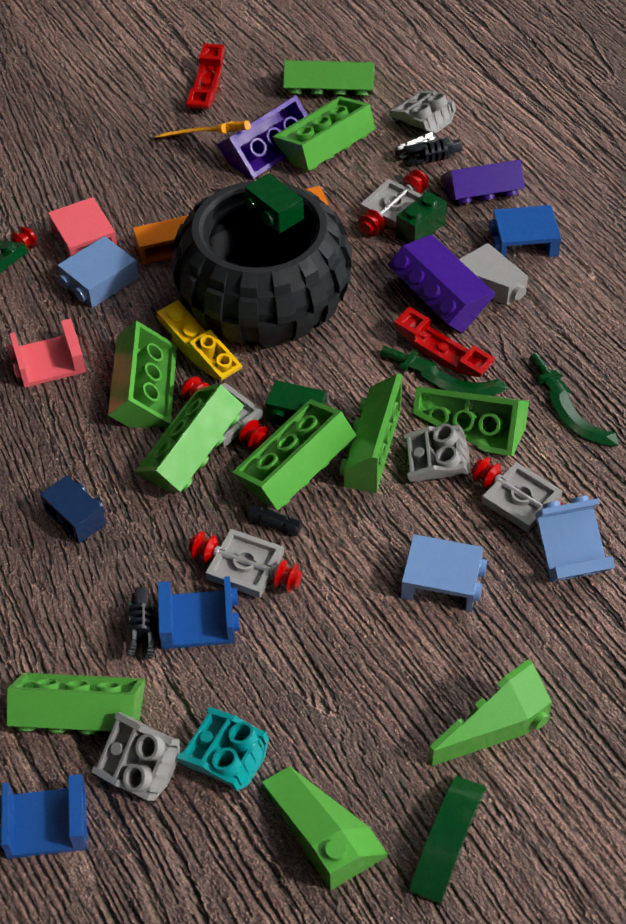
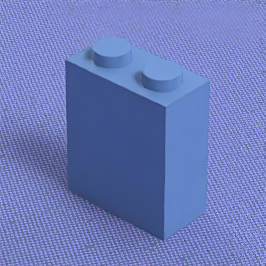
[58,236,139,308]

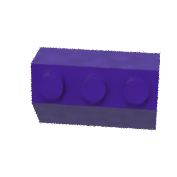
[440,159,525,204]

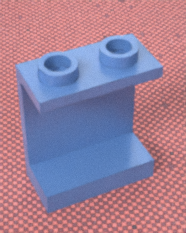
[535,496,615,582]
[401,534,488,612]

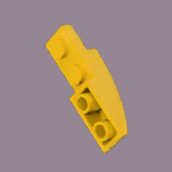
[157,300,242,381]

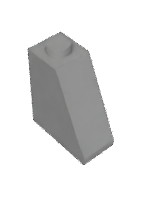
[459,243,528,305]

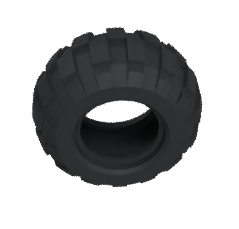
[171,181,352,346]

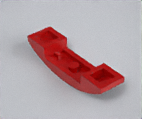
[186,43,225,109]
[394,307,495,377]

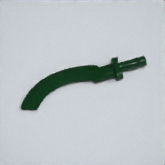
[380,346,509,396]
[529,353,619,446]

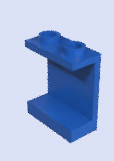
[489,205,561,257]
[158,576,240,649]
[0,774,88,859]

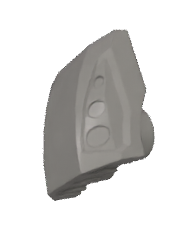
[390,90,456,133]
[404,424,471,482]
[92,712,180,801]

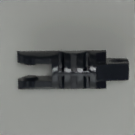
[403,137,463,167]
[126,587,154,659]

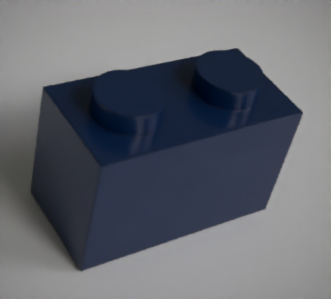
[40,475,106,544]

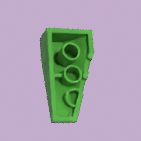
[413,387,529,456]
[428,659,552,766]
[262,766,388,891]

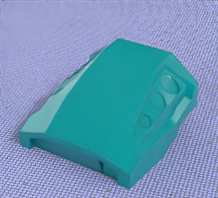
[176,707,269,791]

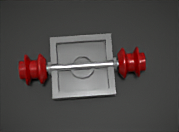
[358,169,428,236]
[181,376,268,450]
[471,457,563,532]
[188,529,302,598]

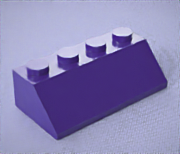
[217,95,307,179]
[387,234,496,333]

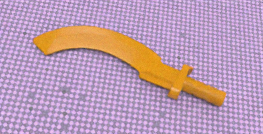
[154,120,250,138]

